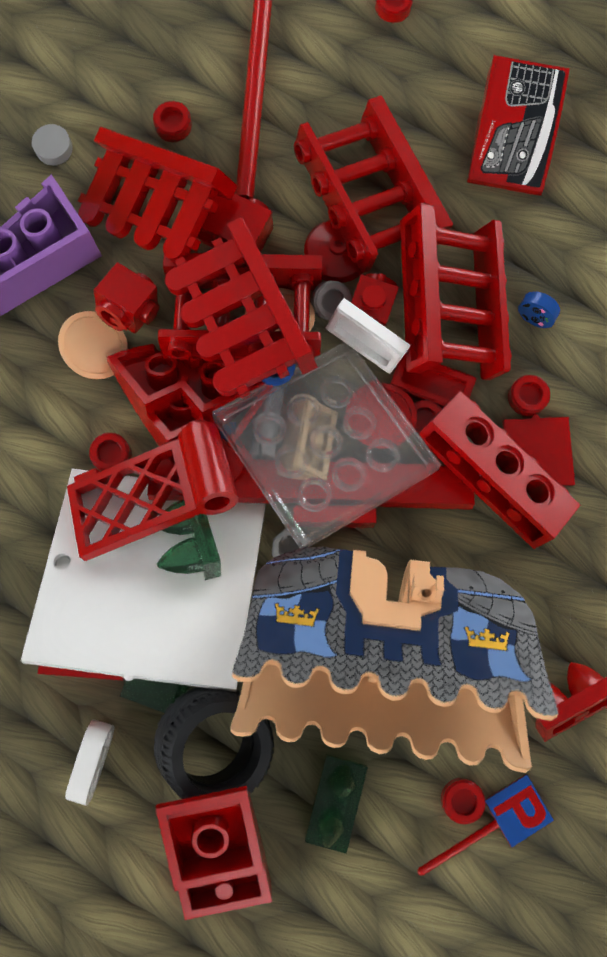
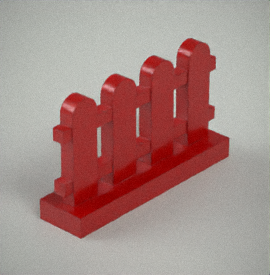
[78,127,238,262]
[165,217,318,399]

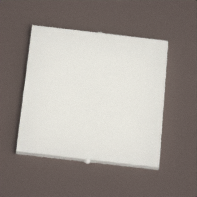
[21,468,266,692]

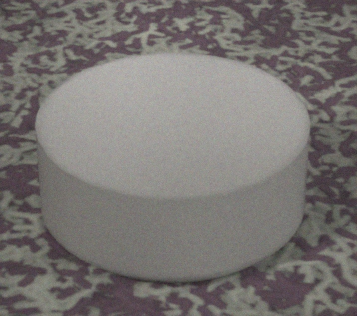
[32,124,73,166]
[311,281,352,320]

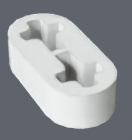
[65,719,114,806]

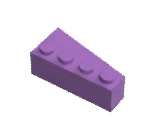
[0,174,102,316]

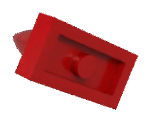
[535,662,607,742]

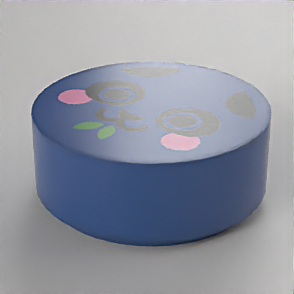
[518,291,560,328]

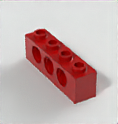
[416,391,581,549]

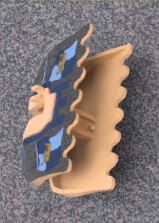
[230,547,558,773]

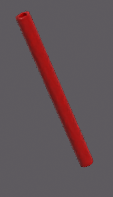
[235,0,272,200]

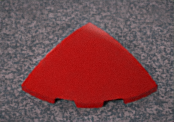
[106,344,267,462]

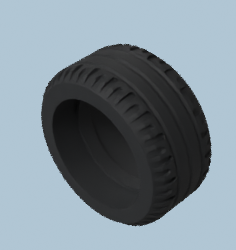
[154,687,274,799]

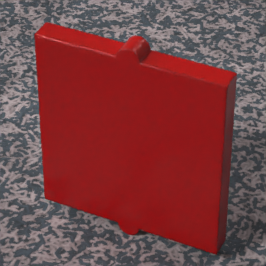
[502,414,575,486]

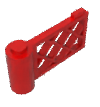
[67,420,238,561]

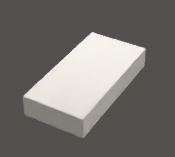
[326,298,411,374]

